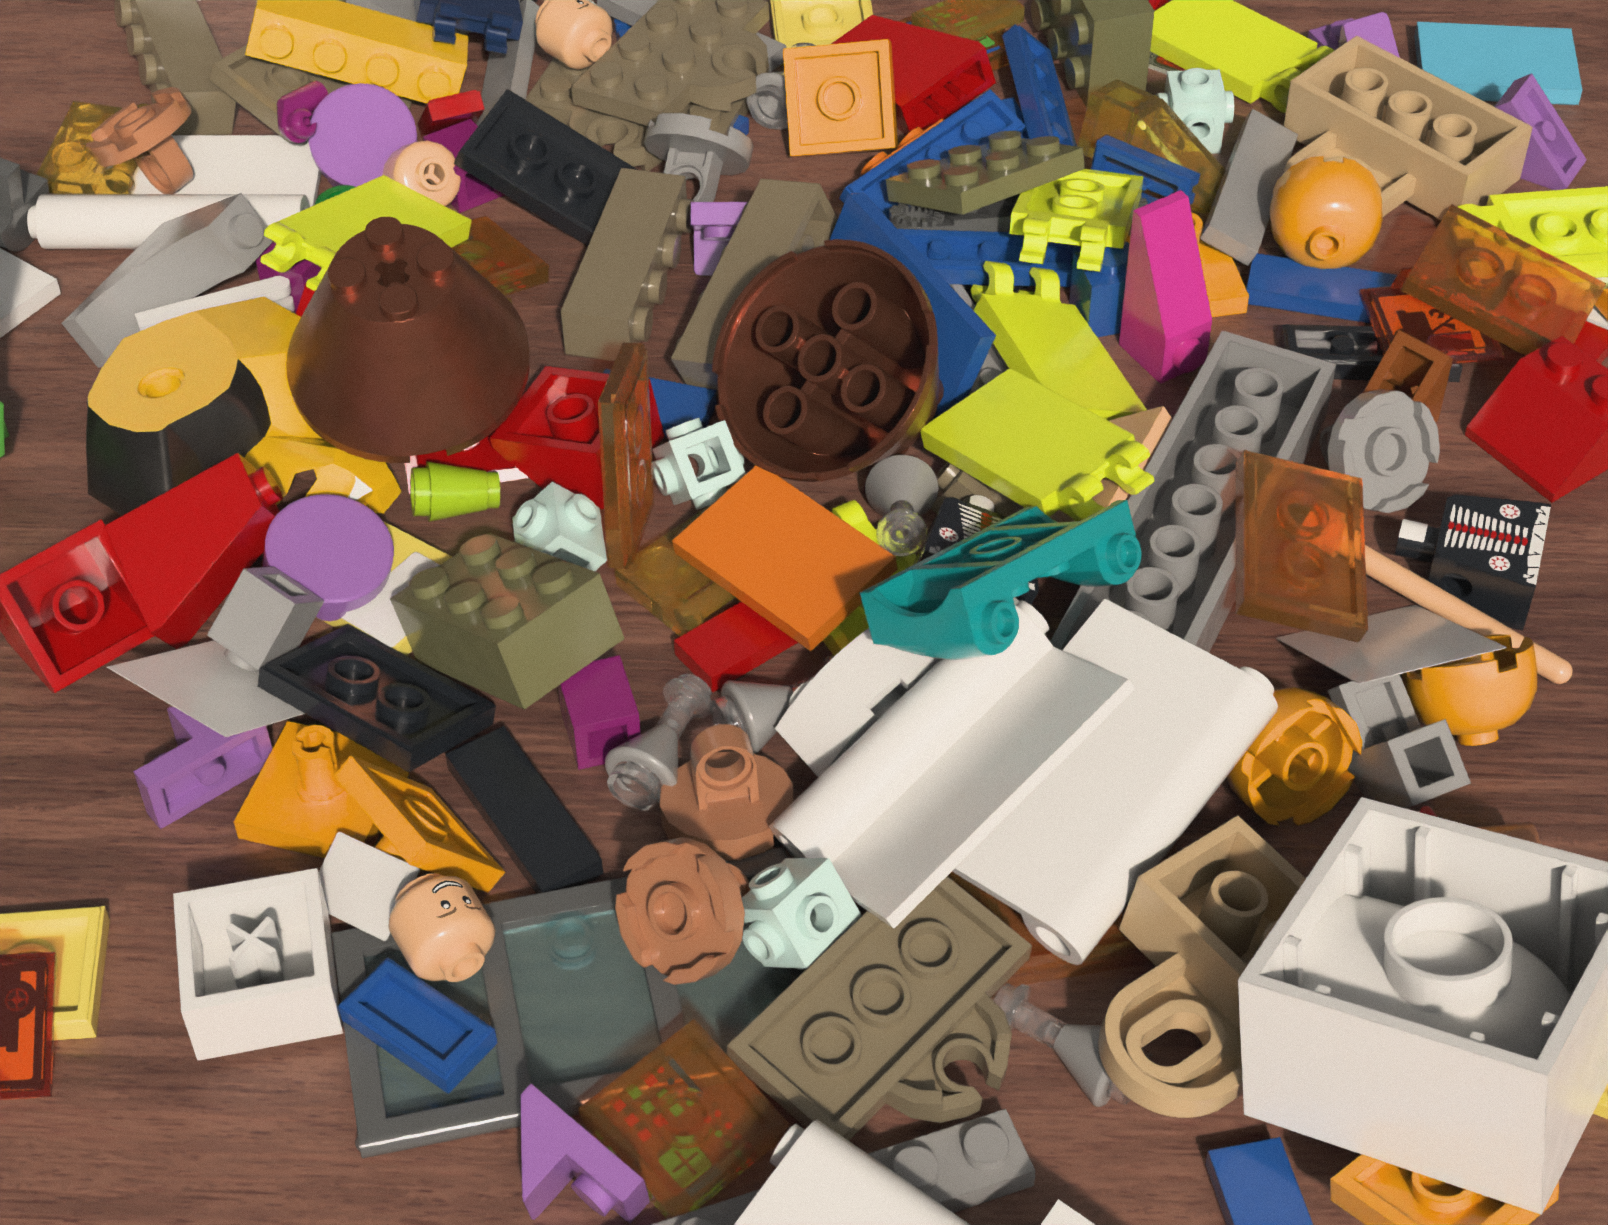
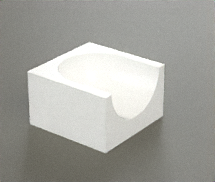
[1238,797,1608,1215]

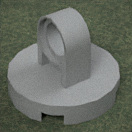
[644,113,754,202]
[1319,389,1440,513]

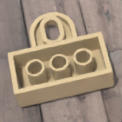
[1284,36,1533,228]
[1098,816,1306,1118]

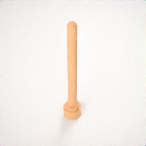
[1294,505,1573,684]

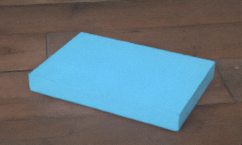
[1414,22,1582,105]

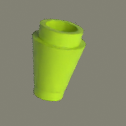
[410,461,500,522]

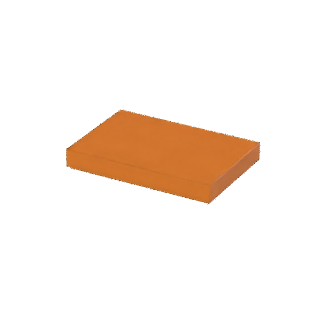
[672,465,898,651]

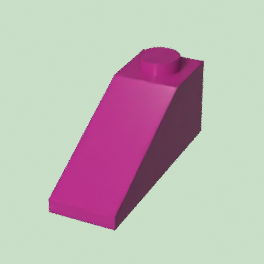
[1119,190,1212,384]

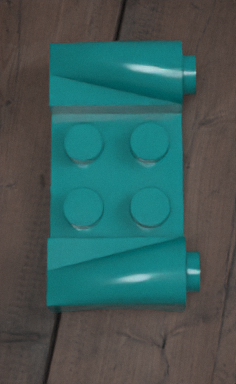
[860,500,1142,660]

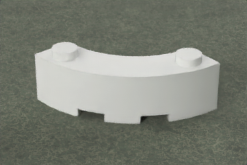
[775,597,1019,777]

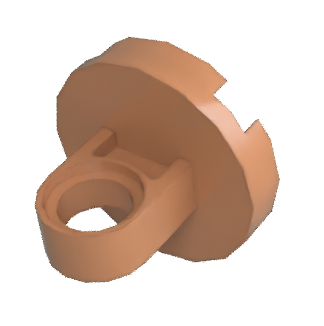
[86,87,194,194]
[659,724,794,861]
[615,837,751,985]

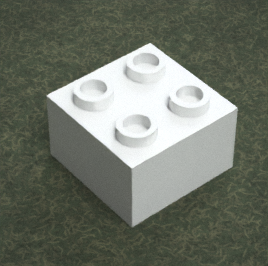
[173,868,343,1061]

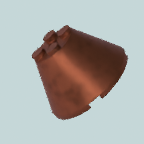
[286,217,530,463]
[712,239,944,482]

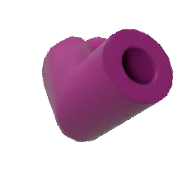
[276,80,328,143]

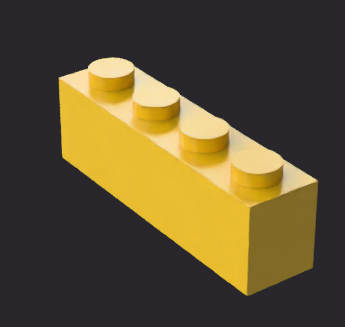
[245,0,468,103]

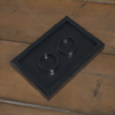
[454,89,638,246]
[257,624,496,772]

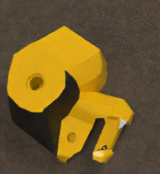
[86,297,402,516]

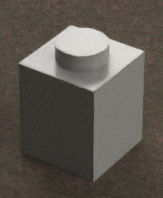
[207,566,324,672]

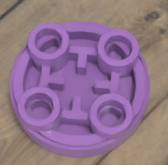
[308,83,417,187]
[262,494,394,621]

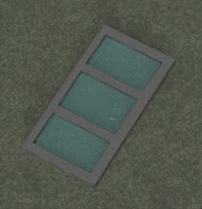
[332,847,805,1159]

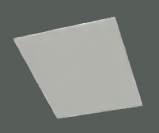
[1276,605,1507,684]
[107,640,305,737]

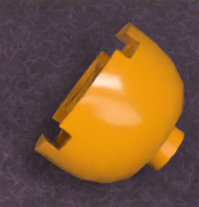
[1270,156,1383,269]
[1402,634,1537,746]
[1227,687,1362,826]

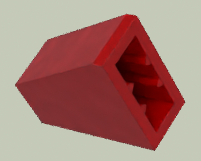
[831,15,996,135]
[104,453,283,649]

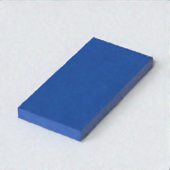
[830,192,996,420]

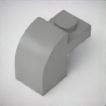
[1328,674,1471,808]

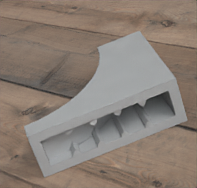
[61,193,273,368]

